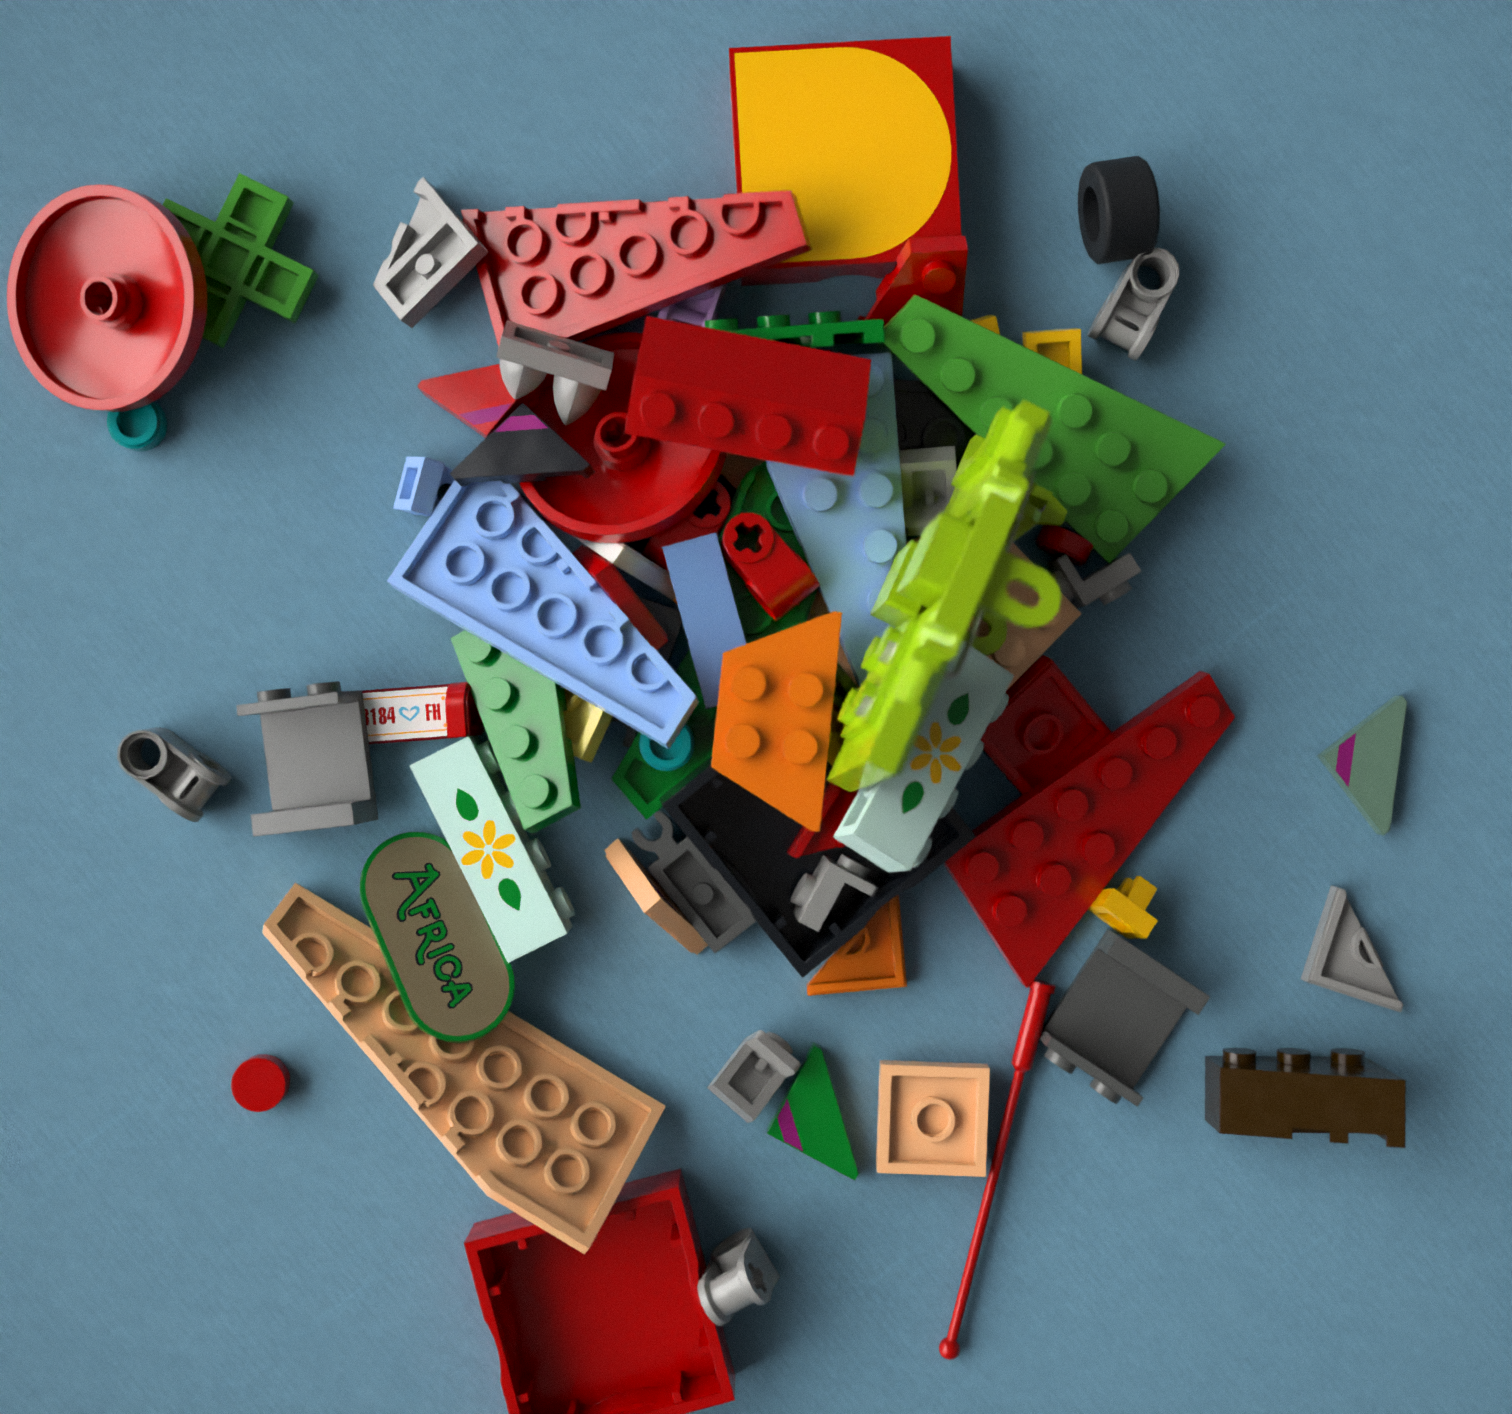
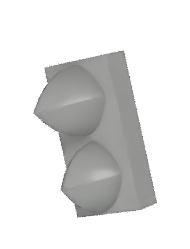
[496,320,614,425]

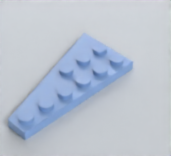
[765,352,906,688]
[387,480,699,749]

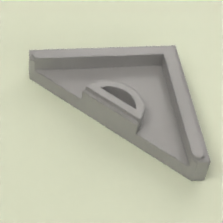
[1301,885,1404,1012]

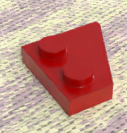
[857,236,968,326]

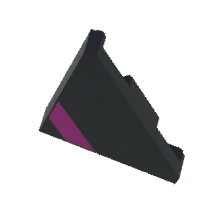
[450,403,595,487]

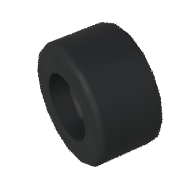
[1078,156,1160,264]

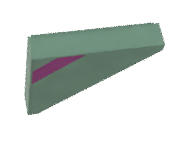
[1317,695,1407,835]

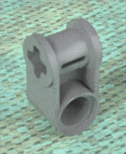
[1087,248,1180,361]
[117,727,232,822]
[697,1228,780,1326]

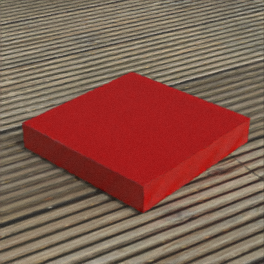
[980,654,1111,795]

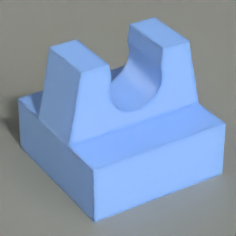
[393,456,454,516]

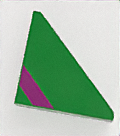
[767,1042,859,1181]

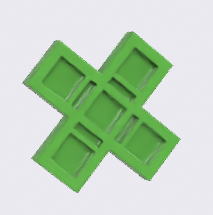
[163,173,319,348]

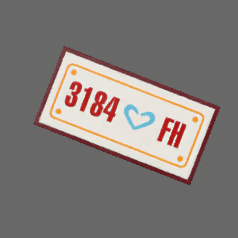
[362,684,460,744]

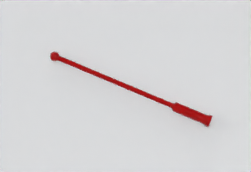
[939,979,1056,1360]

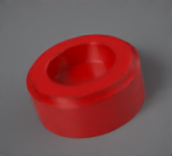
[1035,525,1093,566]
[231,1054,290,1112]

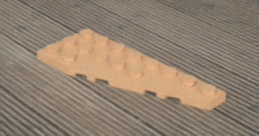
[262,882,666,1254]

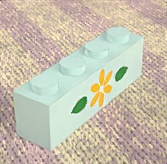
[833,640,1015,873]
[409,735,575,963]

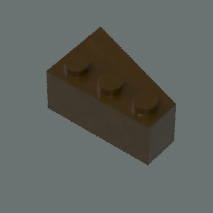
[1205,1048,1406,1148]

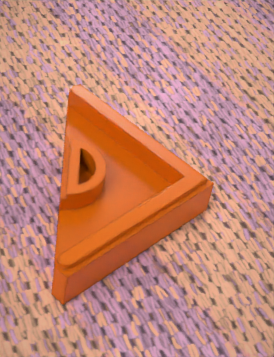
[806,894,907,996]

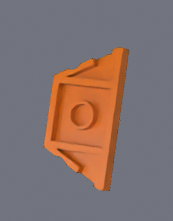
[711,611,842,832]

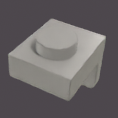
[899,446,956,536]
[1048,553,1142,608]
[791,854,879,932]
[707,1030,801,1123]

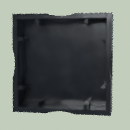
[659,662,976,978]

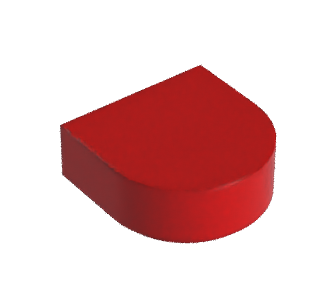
[445,682,484,738]

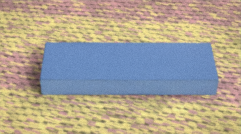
[662,533,746,709]

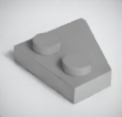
[373,177,488,328]

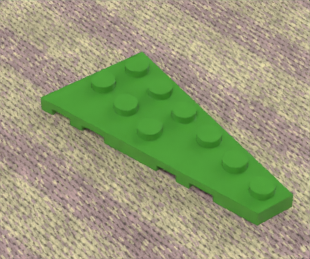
[881,295,1226,564]

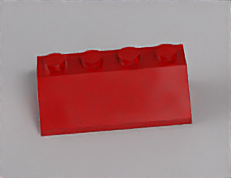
[624,316,871,477]

